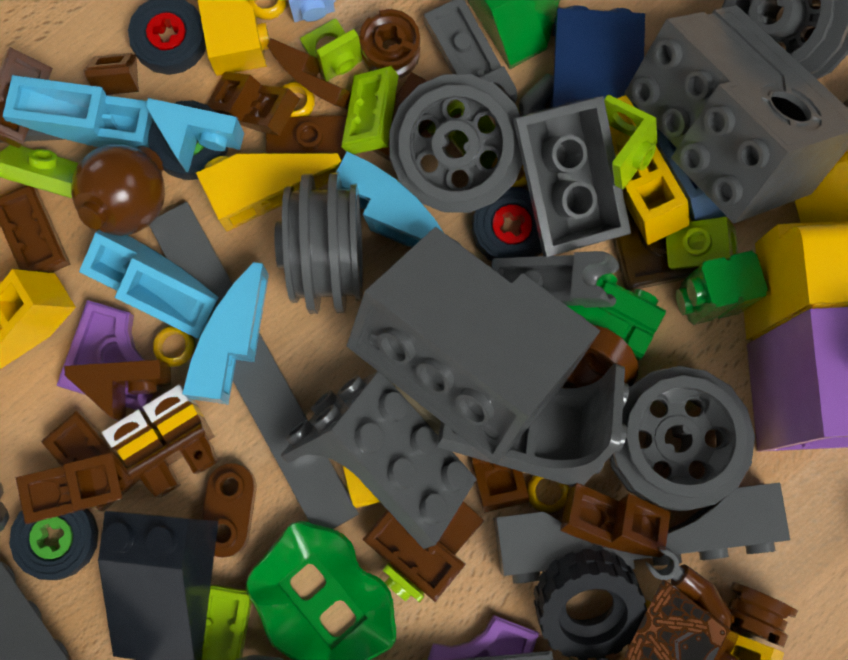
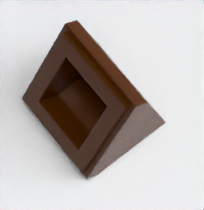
[84,53,139,95]

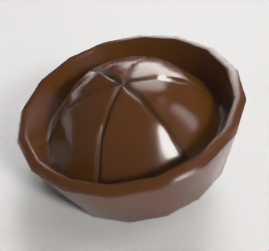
[568,325,638,388]

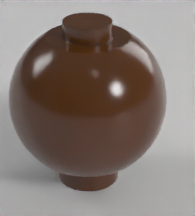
[71,144,165,236]

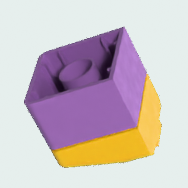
[743,221,848,452]

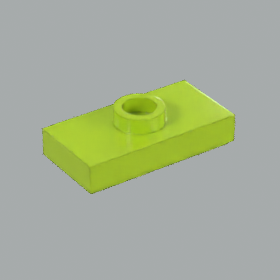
[341,66,399,154]
[0,145,79,198]
[202,584,252,660]

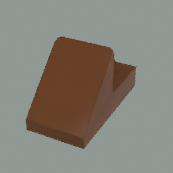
[64,360,171,422]

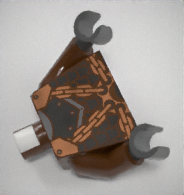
[598,546,741,660]

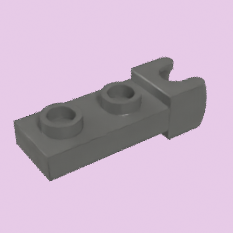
[424,0,518,103]
[492,251,619,308]

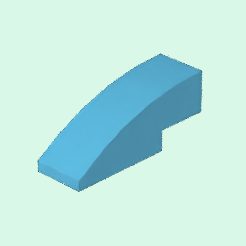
[2,75,154,148]
[336,151,443,248]
[79,230,219,339]
[182,262,269,405]

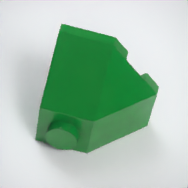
[467,0,560,69]

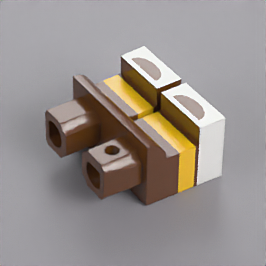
[102,384,218,498]

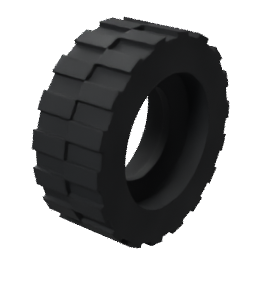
[534,549,647,660]

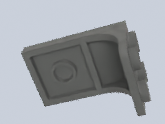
[437,364,629,486]
[281,371,477,549]

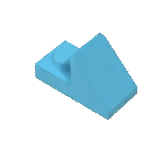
[146,98,244,172]

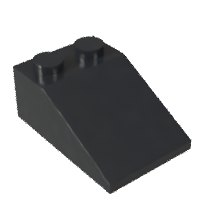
[98,511,219,660]

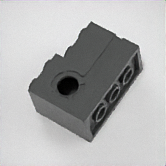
[624,5,848,224]
[347,227,600,465]

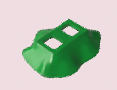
[246,521,396,660]

